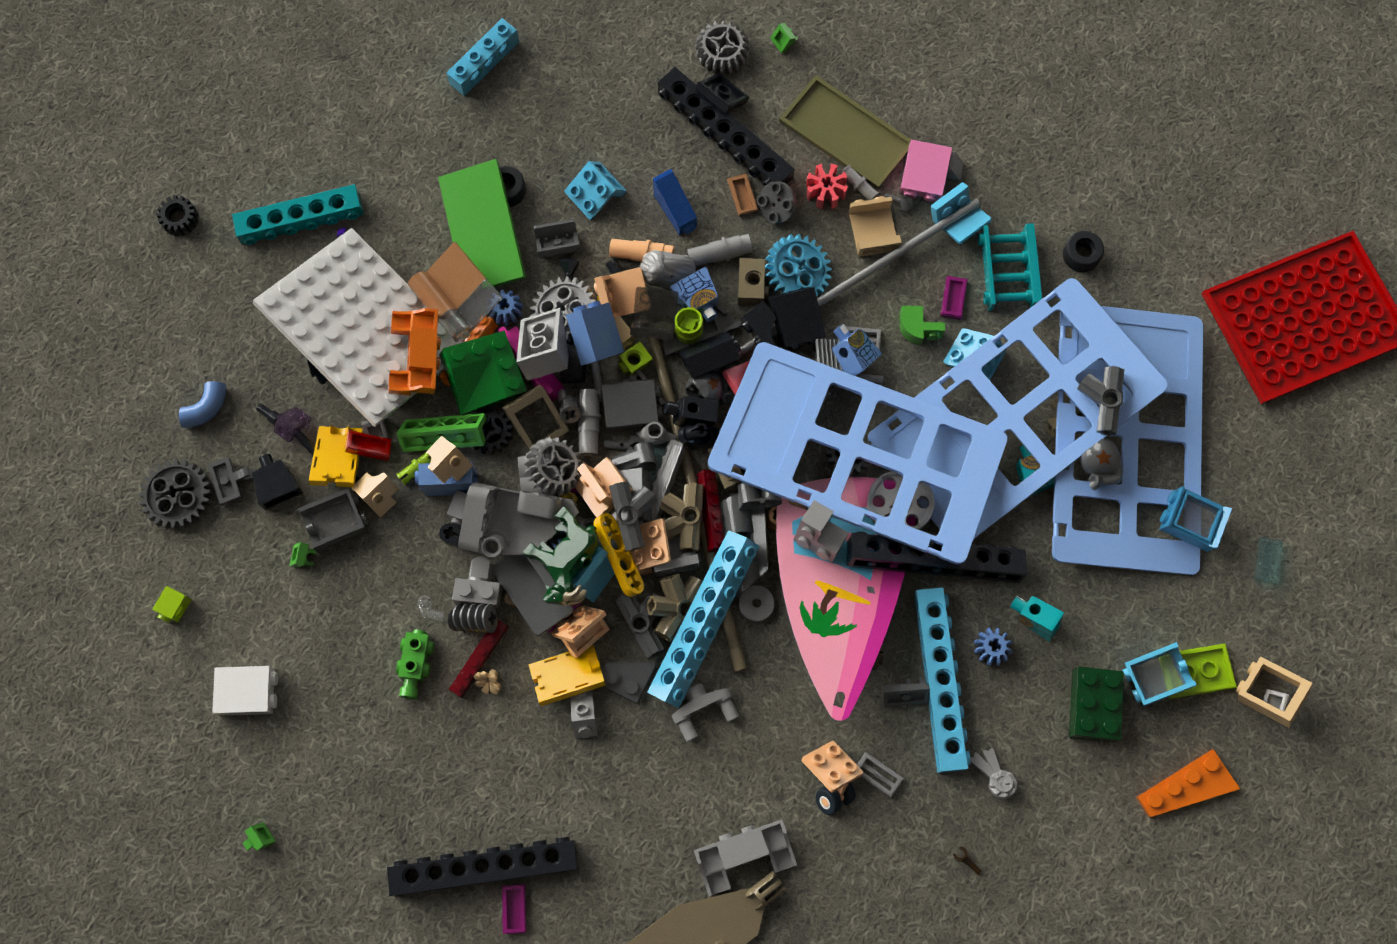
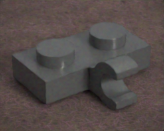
[208,457,253,506]

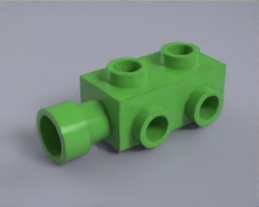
[396,630,434,699]

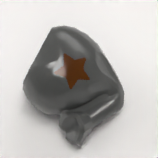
[685,371,735,403]
[1080,438,1123,491]

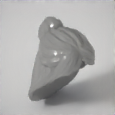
[640,250,696,293]

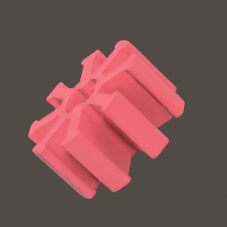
[806,164,848,209]

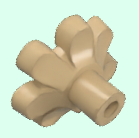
[474,669,501,695]

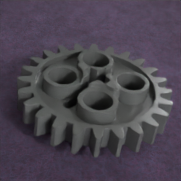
[138,459,213,530]

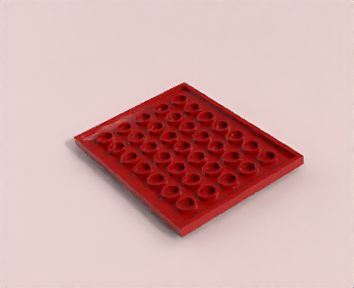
[1201,231,1397,405]

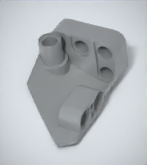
[458,483,579,557]

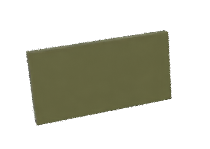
[779,75,911,189]

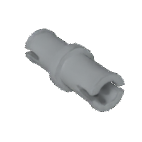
[840,165,879,200]

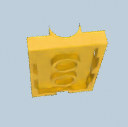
[309,424,363,487]
[528,644,606,706]

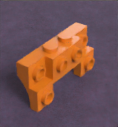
[388,308,441,396]

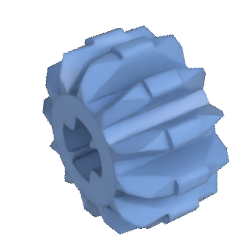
[486,290,523,327]
[974,628,1013,666]

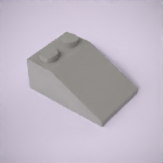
[516,308,569,380]

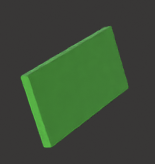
[438,159,526,293]

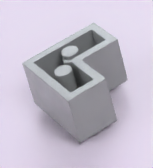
[793,500,849,562]

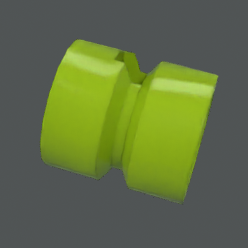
[675,307,703,344]

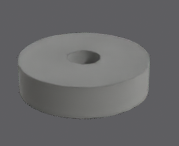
[739,586,774,622]

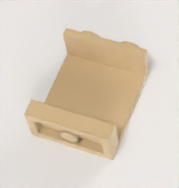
[849,196,901,257]

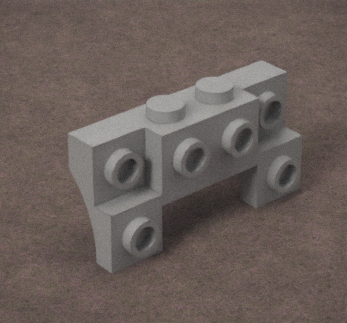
[694,819,797,896]

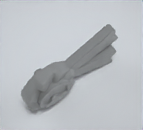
[970,748,1018,799]

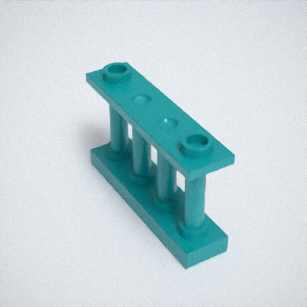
[978,223,1042,311]

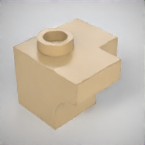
[426,436,473,483]
[351,472,399,518]

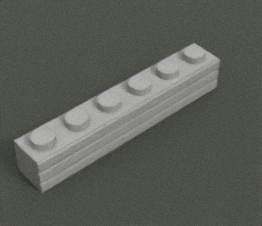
[652,440,687,521]

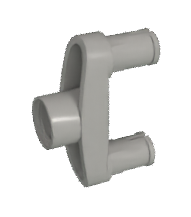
[671,684,739,742]

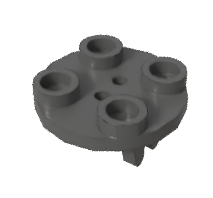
[757,181,796,224]

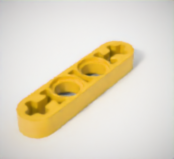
[594,513,644,597]

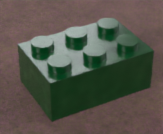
[1069,666,1124,743]

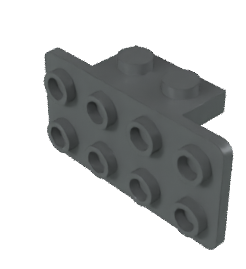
[492,555,573,636]

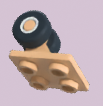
[801,741,863,815]

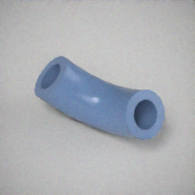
[179,381,226,428]

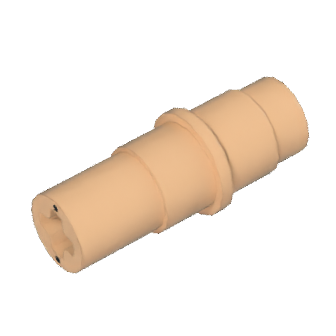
[609,239,675,262]

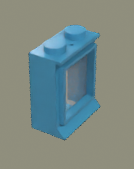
[1159,486,1232,552]

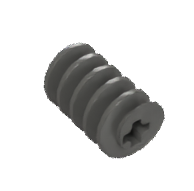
[447,603,498,633]

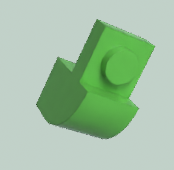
[899,306,945,345]

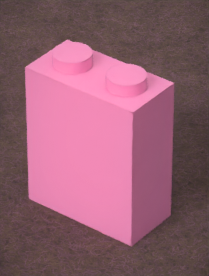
[900,140,952,202]

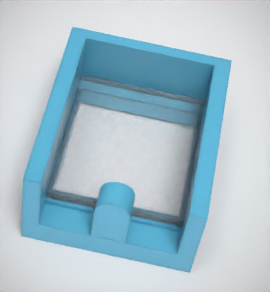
[1122,642,1196,707]

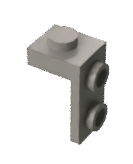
[570,690,598,739]

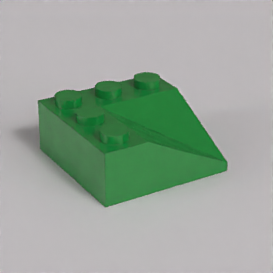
[439,330,527,415]

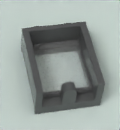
[298,488,368,553]

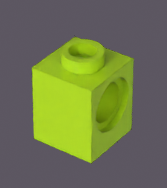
[618,342,653,376]
[152,586,192,623]

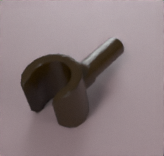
[953,846,982,875]

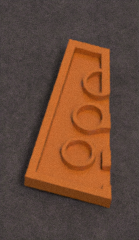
[1136,749,1240,817]

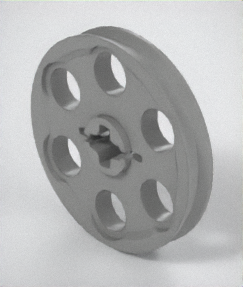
[867,471,935,530]

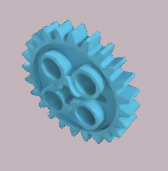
[765,234,832,296]

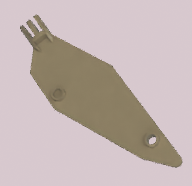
[627,871,787,944]

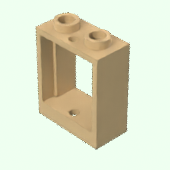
[1236,656,1313,728]

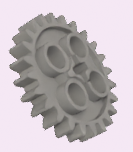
[530,276,596,343]

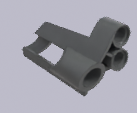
[720,483,782,602]

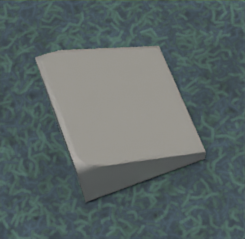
[946,151,963,180]
[361,420,389,438]
[1263,689,1292,712]

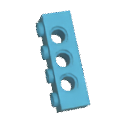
[446,18,519,96]

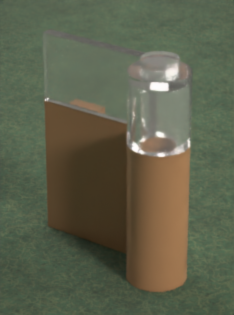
[408,242,503,342]

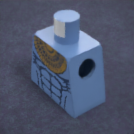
[670,267,718,322]
[832,324,882,376]

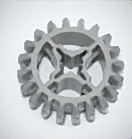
[695,20,750,74]
[524,437,582,496]

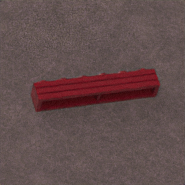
[697,469,724,552]
[449,620,509,698]

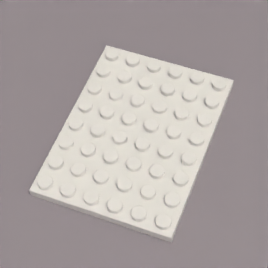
[253,228,464,427]

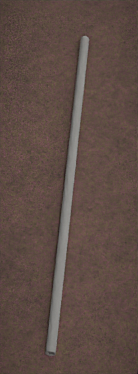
[712,199,981,371]

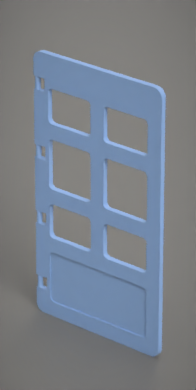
[868,278,1167,540]
[1052,306,1203,575]
[708,342,1007,564]

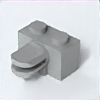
[452,556,503,609]

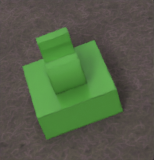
[770,23,798,53]
[289,542,316,568]
[242,822,276,851]

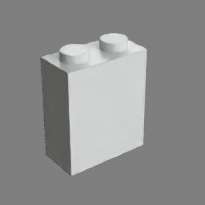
[212,666,278,716]

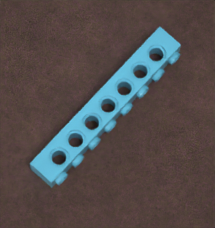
[647,531,759,708]
[914,588,971,773]

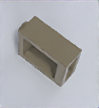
[502,385,569,451]

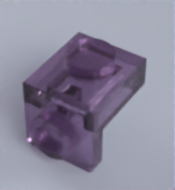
[274,407,312,442]

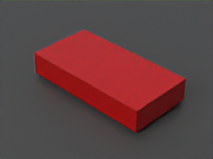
[345,430,392,461]

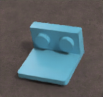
[564,161,627,219]
[931,182,991,244]
[943,328,1006,380]
[573,547,615,602]

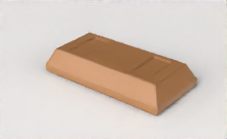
[727,174,758,216]

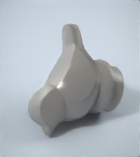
[636,422,676,445]

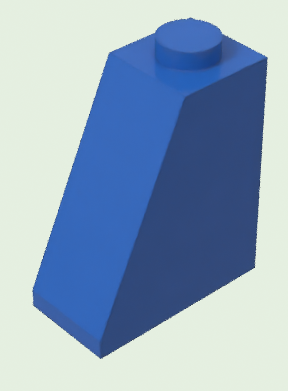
[653,169,697,235]

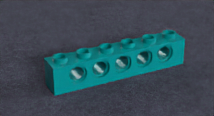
[232,184,364,245]

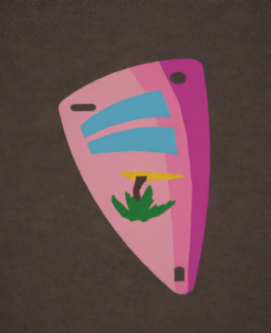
[776,477,918,721]

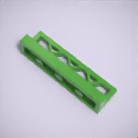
[397,413,487,452]

